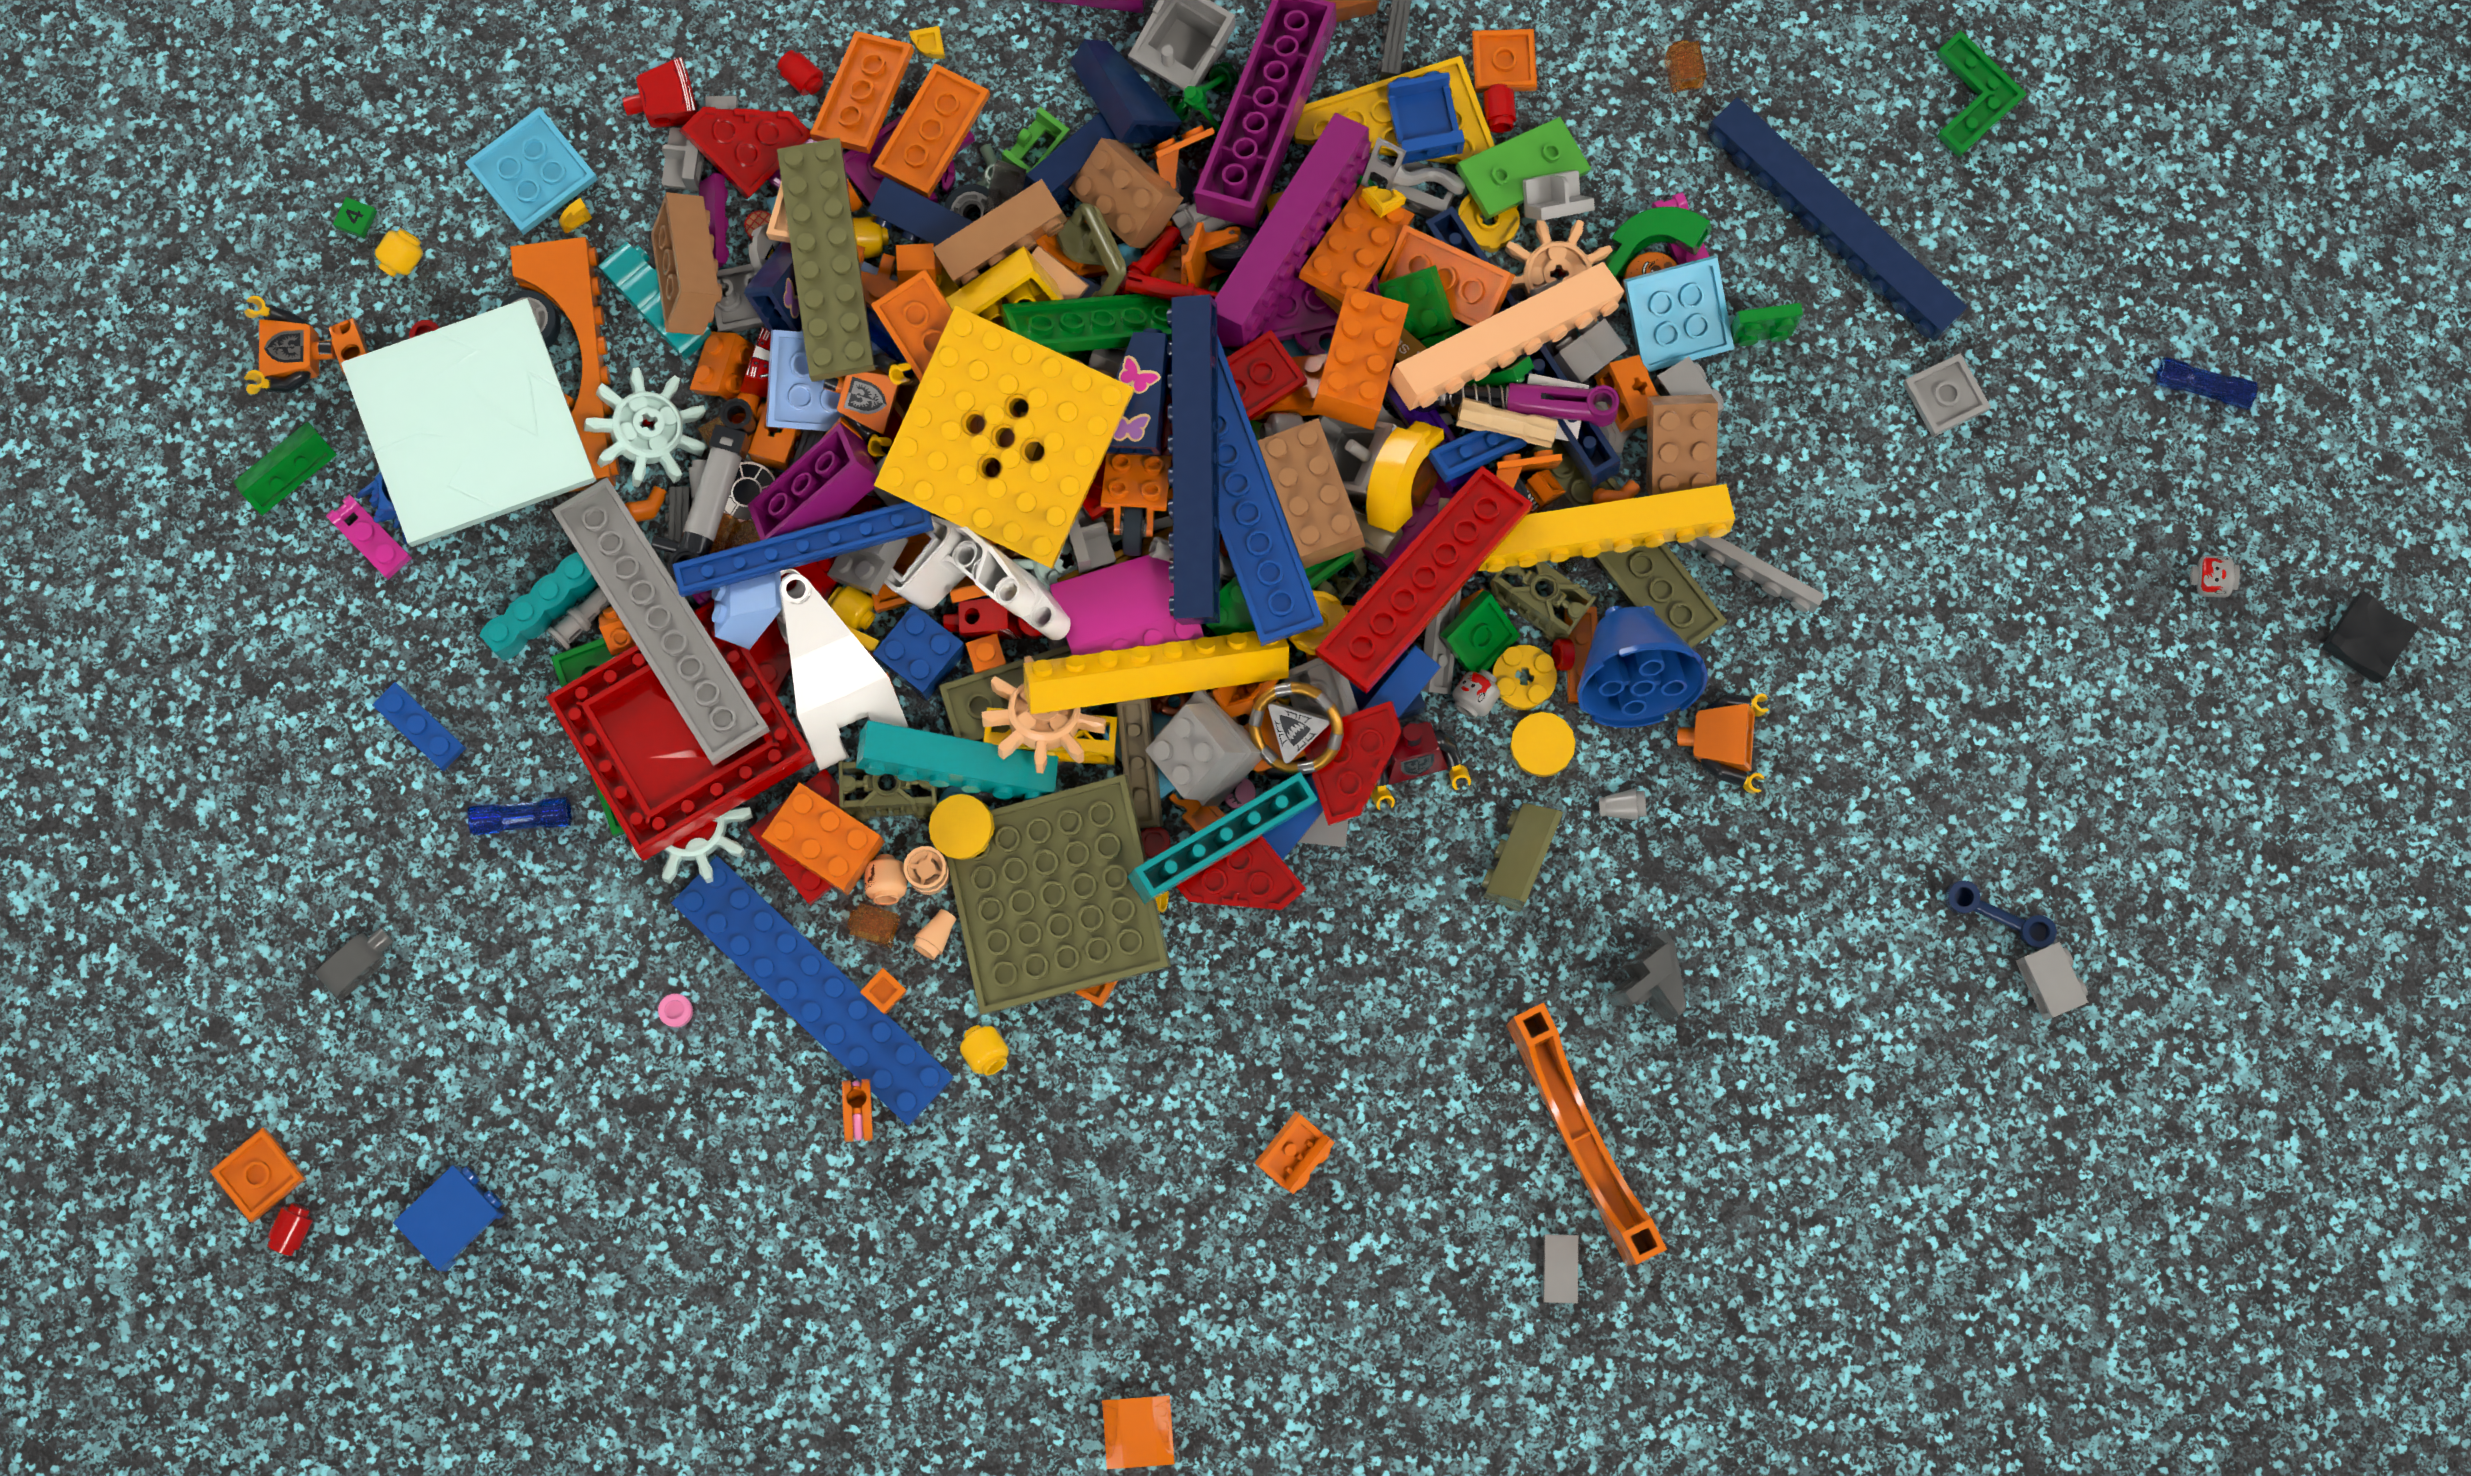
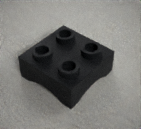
[2321,591,2419,684]

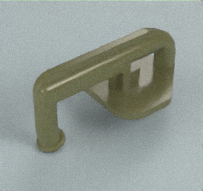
[1056,203,1126,297]

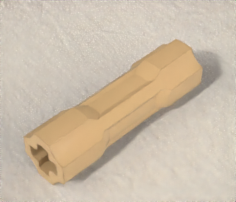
[1456,397,1558,448]

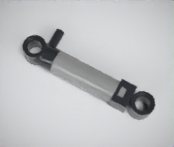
[651,398,757,577]

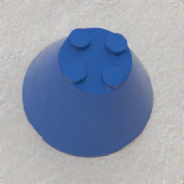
[1577,606,1708,728]

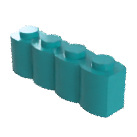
[598,241,712,360]
[479,552,599,661]

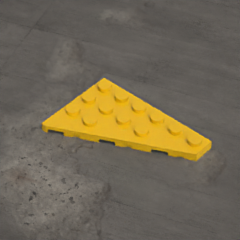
[1293,56,1495,165]

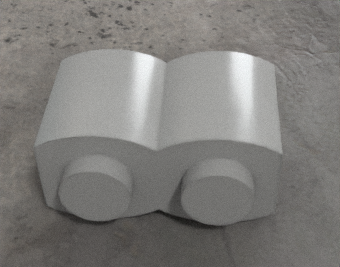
[1553,319,1627,383]

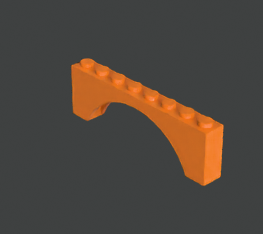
[510,237,620,492]
[1506,1002,1667,1267]

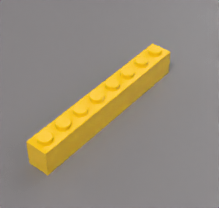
[1478,484,1735,572]
[1023,631,1289,714]

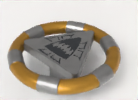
[1249,681,1344,775]

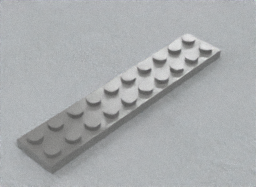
[551,477,770,766]

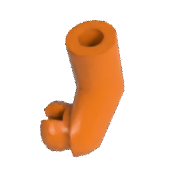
[1592,479,1641,504]
[625,486,668,522]

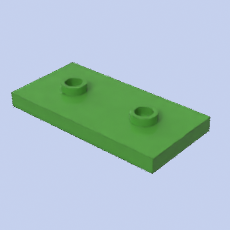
[1455,117,1591,220]

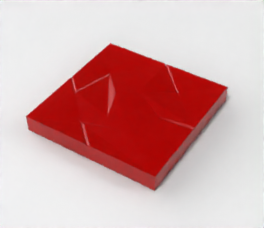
[546,600,815,861]

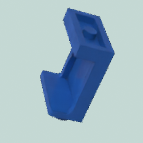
[1386,71,1465,164]
[393,1165,505,1272]

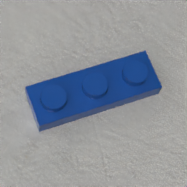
[1428,430,1527,483]
[372,682,466,771]

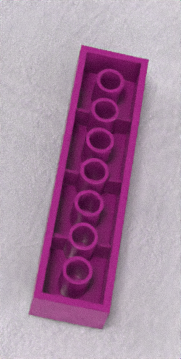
[1194,0,1336,229]
[1214,112,1371,352]

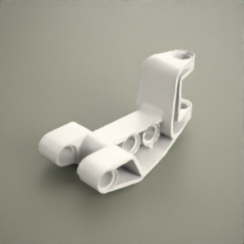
[884,516,1071,640]
[776,568,909,771]

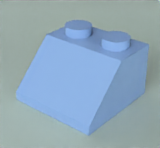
[712,571,782,650]

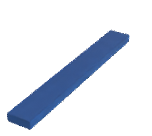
[672,501,934,597]
[1262,645,1442,860]

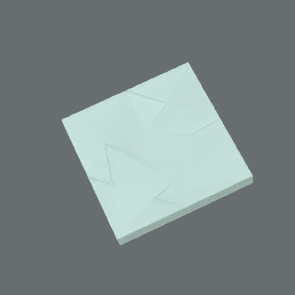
[341,298,597,547]

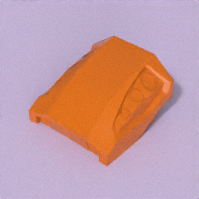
[1102,1395,1175,1469]

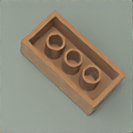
[932,179,1067,288]
[651,192,722,335]
[1257,418,1366,569]

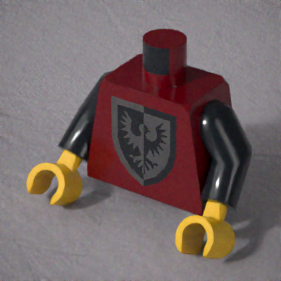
[1371,721,1471,810]

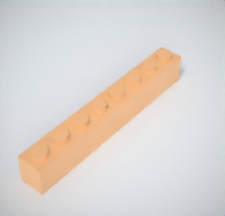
[1389,262,1625,411]

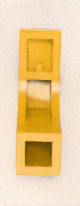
[1366,421,1444,533]

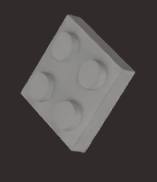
[1902,353,1991,438]

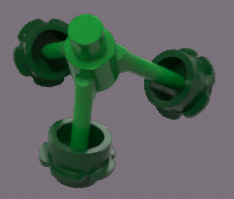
[1166,62,1239,147]

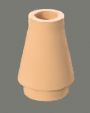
[912,909,957,960]

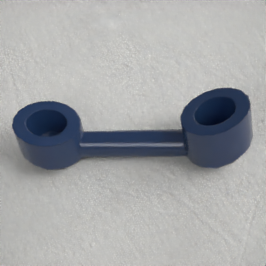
[1945,880,2057,948]

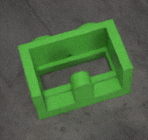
[1001,107,1070,180]

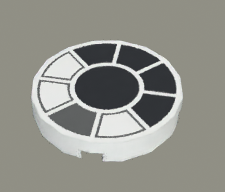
[723,462,775,525]

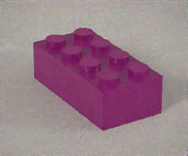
[747,423,879,540]

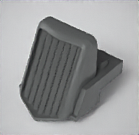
[1605,930,1687,1019]

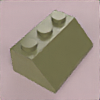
[1481,803,1563,912]

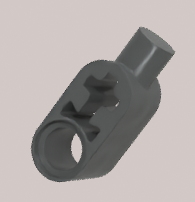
[315,927,394,1000]

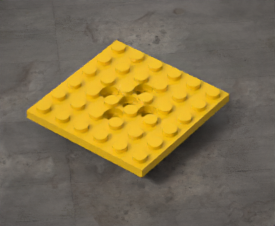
[874,305,1135,569]

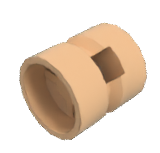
[903,846,950,895]

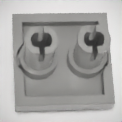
[714,264,765,333]

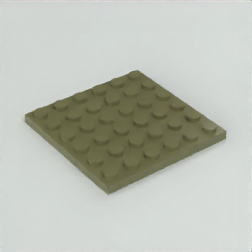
[946,774,1171,1015]

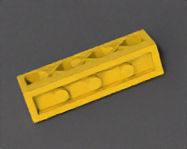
[983,707,1118,765]

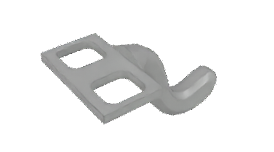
[1361,137,1466,195]

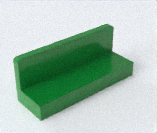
[234,422,337,516]

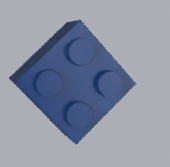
[872,604,967,701]

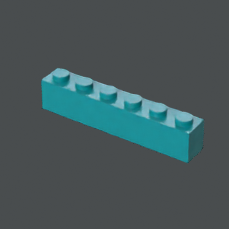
[856,720,1058,801]
[1127,772,1318,905]

